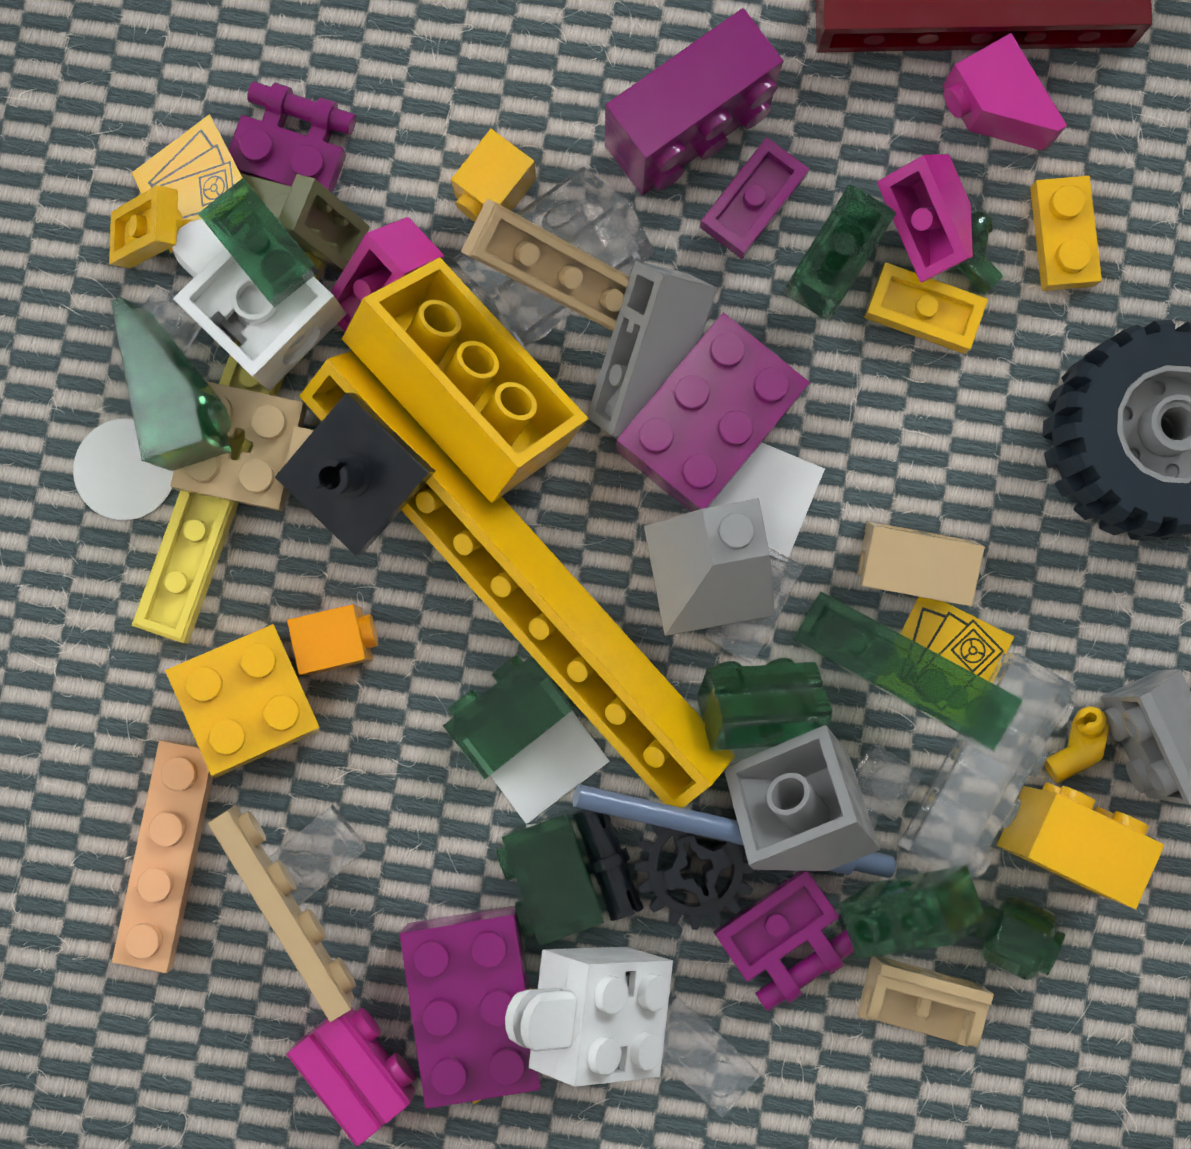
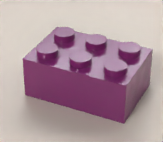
[605,8,784,196]
[615,312,810,512]
[399,905,543,1109]

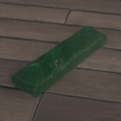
[793,591,1023,753]

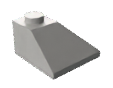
[644,498,775,636]

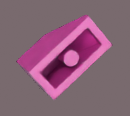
[942,33,1067,151]
[877,154,973,283]
[331,217,444,332]

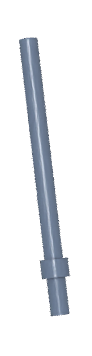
[573,784,896,878]

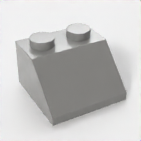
[724,725,880,871]

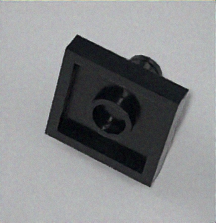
[275,393,435,556]

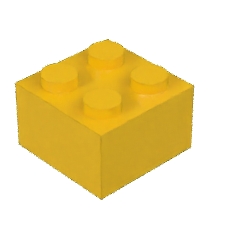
[165,624,320,779]
[996,782,1165,910]

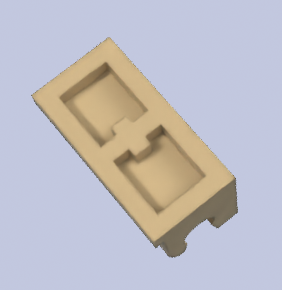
[857,521,985,606]
[857,954,994,1047]

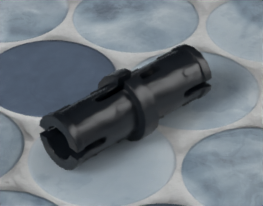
[572,809,644,921]

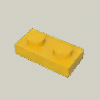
[1030,176,1102,291]
[109,185,183,269]
[863,262,988,354]

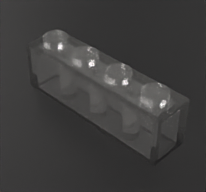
[897,652,1077,885]

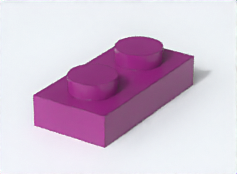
[699,137,810,259]

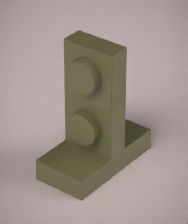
[215,173,370,273]

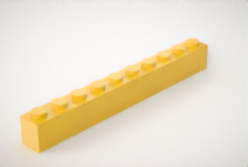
[299,351,735,808]

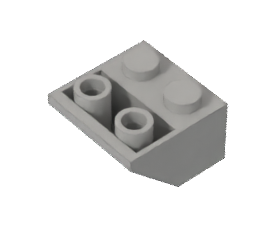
[1100,669,1191,805]

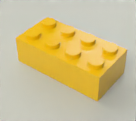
[342,257,589,504]

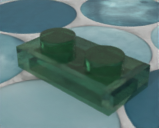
[198,178,320,308]

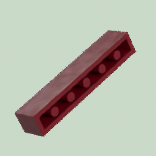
[815,0,1152,53]

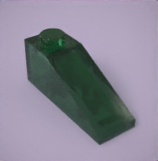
[111,297,231,471]

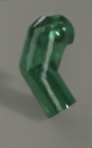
[956,211,1004,295]

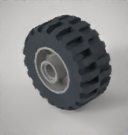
[1042,320,1191,541]

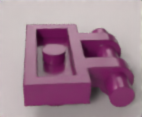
[229,81,356,194]
[713,871,860,1012]

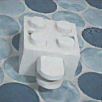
[172,219,347,391]
[505,947,673,1087]

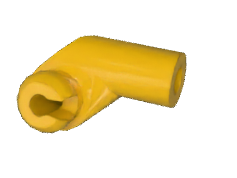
[1043,706,1109,784]

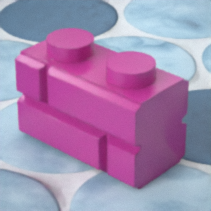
[286,1006,416,1146]

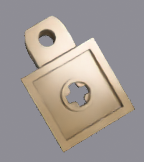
[170,379,314,512]

